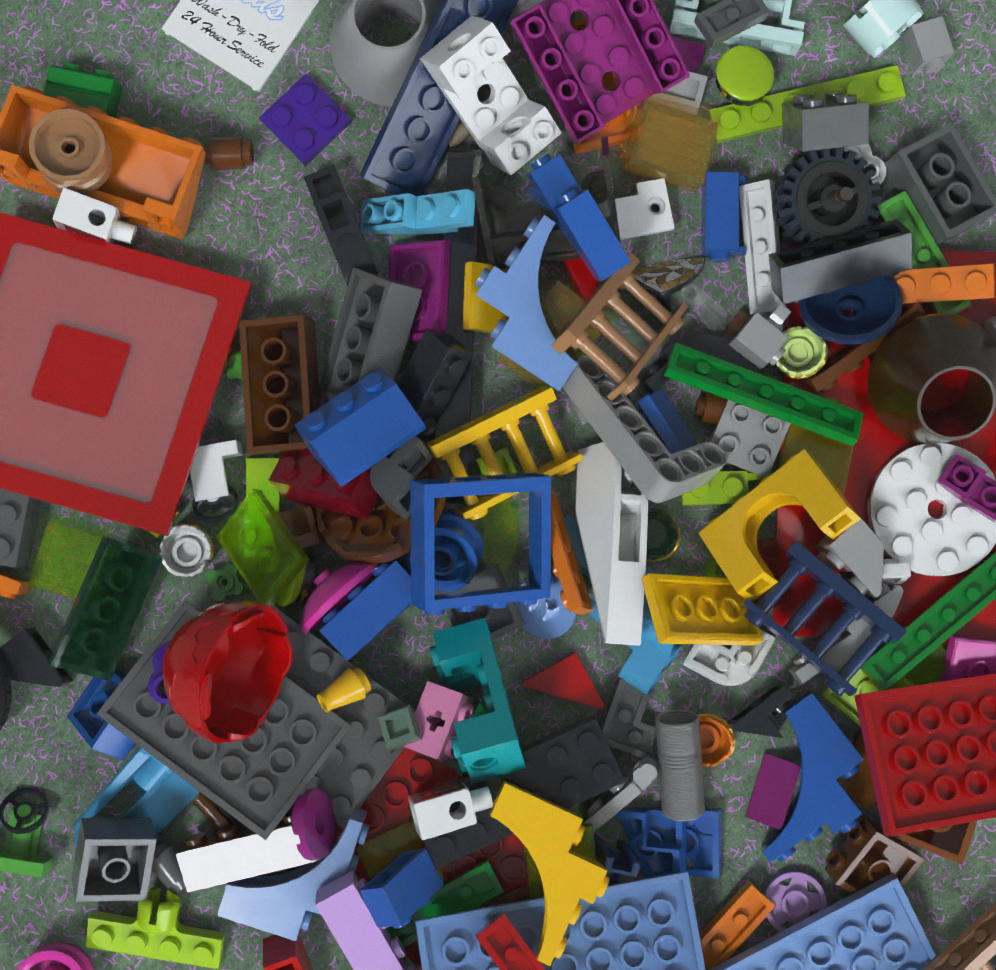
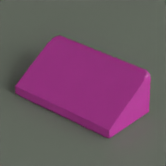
[745,752,801,830]

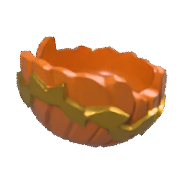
[698,713,735,767]

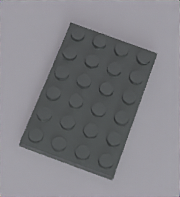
[258,596,416,829]
[97,601,352,841]

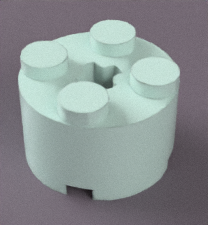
[843,0,924,58]

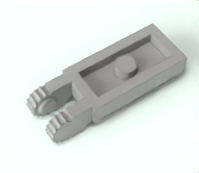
[582,755,659,834]

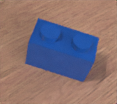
[359,848,444,929]

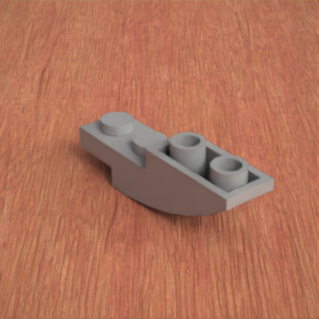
[788,583,904,683]

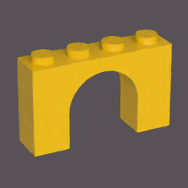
[698,449,861,602]

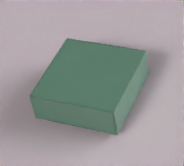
[378,705,422,751]

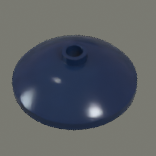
[799,277,903,345]

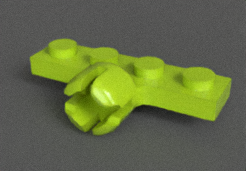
[86,887,225,969]

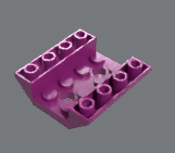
[510,0,690,144]

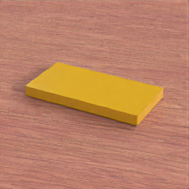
[641,573,763,646]

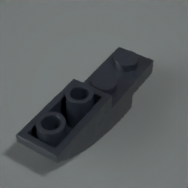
[304,165,379,286]

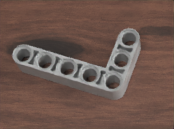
[563,355,727,503]

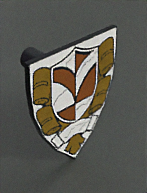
[632,258,705,312]

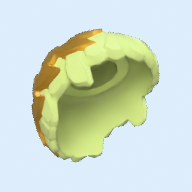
[776,326,828,379]

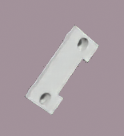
[553,178,675,252]

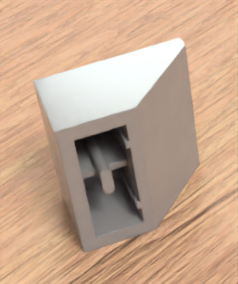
[814,519,884,598]

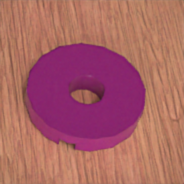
[292,788,335,861]

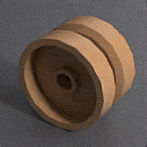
[28,108,113,195]

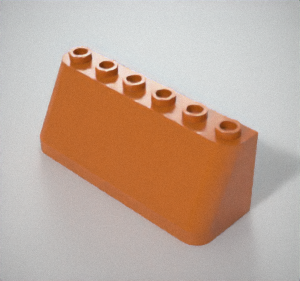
[0,85,206,239]

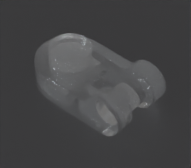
[677,283,732,331]

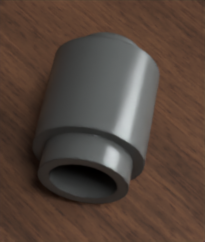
[151,841,185,893]

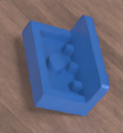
[634,389,696,454]

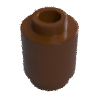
[204,136,254,171]
[695,391,728,425]

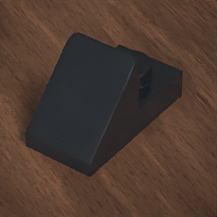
[727,682,794,738]

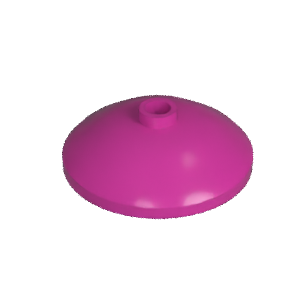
[300,562,380,635]

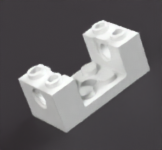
[420,16,562,175]

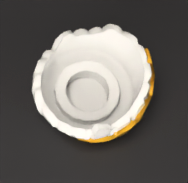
[160,523,214,577]

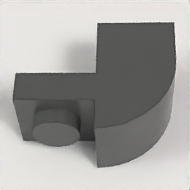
[370,436,433,520]

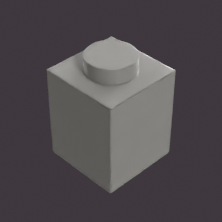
[903,16,955,74]

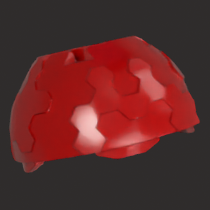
[162,601,293,744]

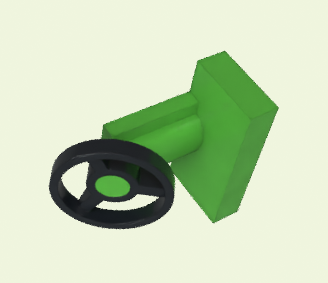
[0,788,54,878]

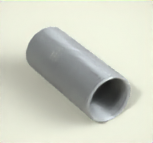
[655,709,705,821]

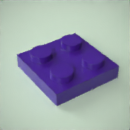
[259,74,352,167]

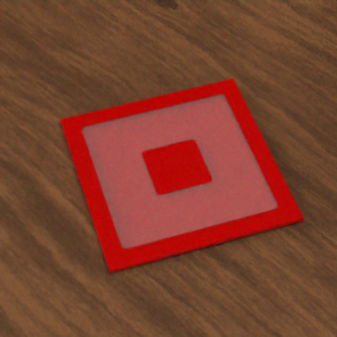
[0,213,252,536]

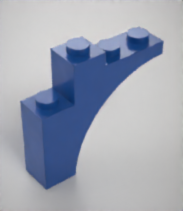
[524,153,631,281]
[761,691,864,863]

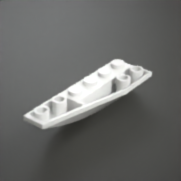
[575,442,648,646]

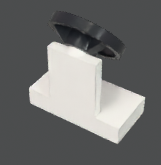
[190,440,244,523]

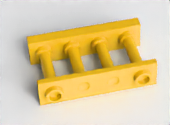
[425,386,584,520]

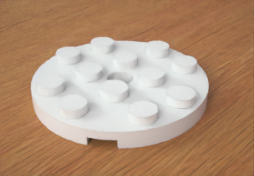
[867,443,996,576]

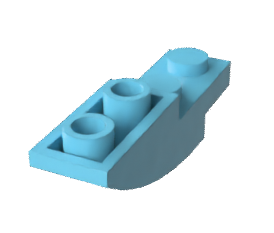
[360,189,476,235]

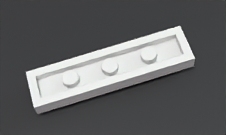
[739,179,786,316]

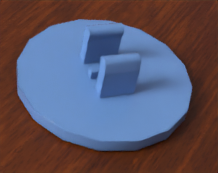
[516,574,577,639]

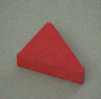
[522,652,606,709]

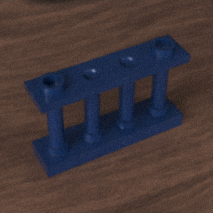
[742,541,907,696]

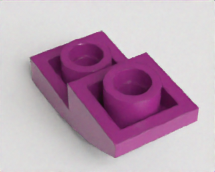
[937,454,996,523]

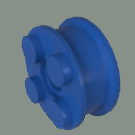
[405,513,484,591]

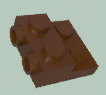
[824,817,925,894]

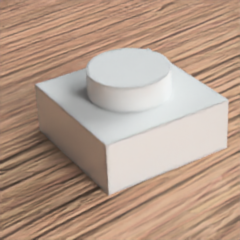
[882,559,911,584]

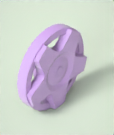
[764,870,827,932]

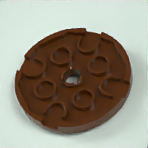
[317,449,446,564]

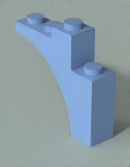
[474,215,578,391]
[217,807,370,941]

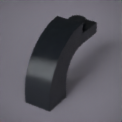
[642,335,764,395]

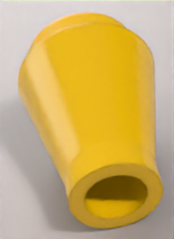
[317,667,371,713]

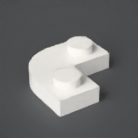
[684,630,776,686]

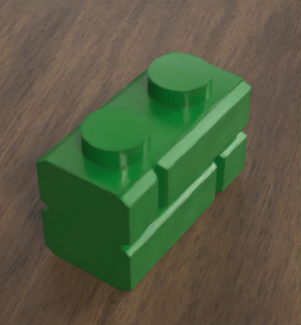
[43,63,122,118]

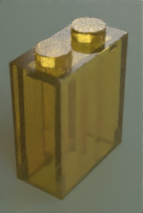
[618,98,718,192]

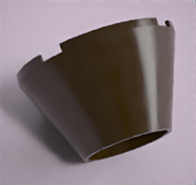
[867,313,996,444]

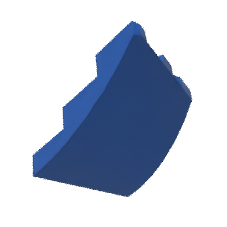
[616,807,722,878]

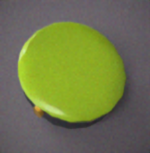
[716,45,775,106]
[274,549,316,607]

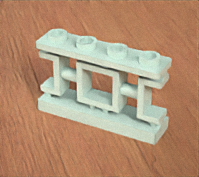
[669,0,805,56]

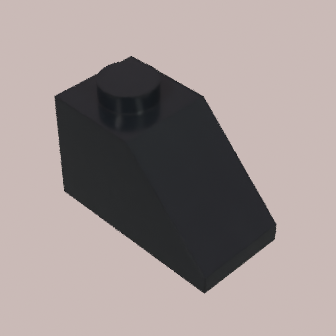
[0,628,74,687]

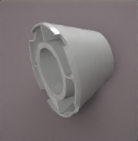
[329,0,442,107]

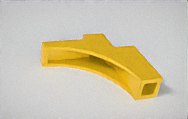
[489,780,609,966]

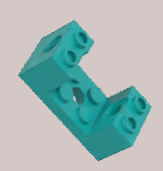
[430,618,526,784]

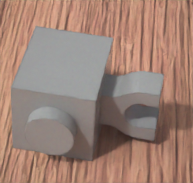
[729,304,791,369]

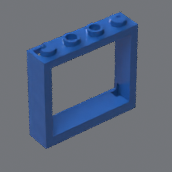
[410,472,551,615]

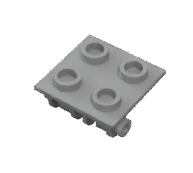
[707,400,791,477]

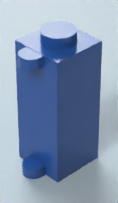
[701,172,746,263]

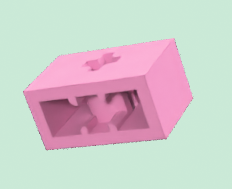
[404,681,474,764]

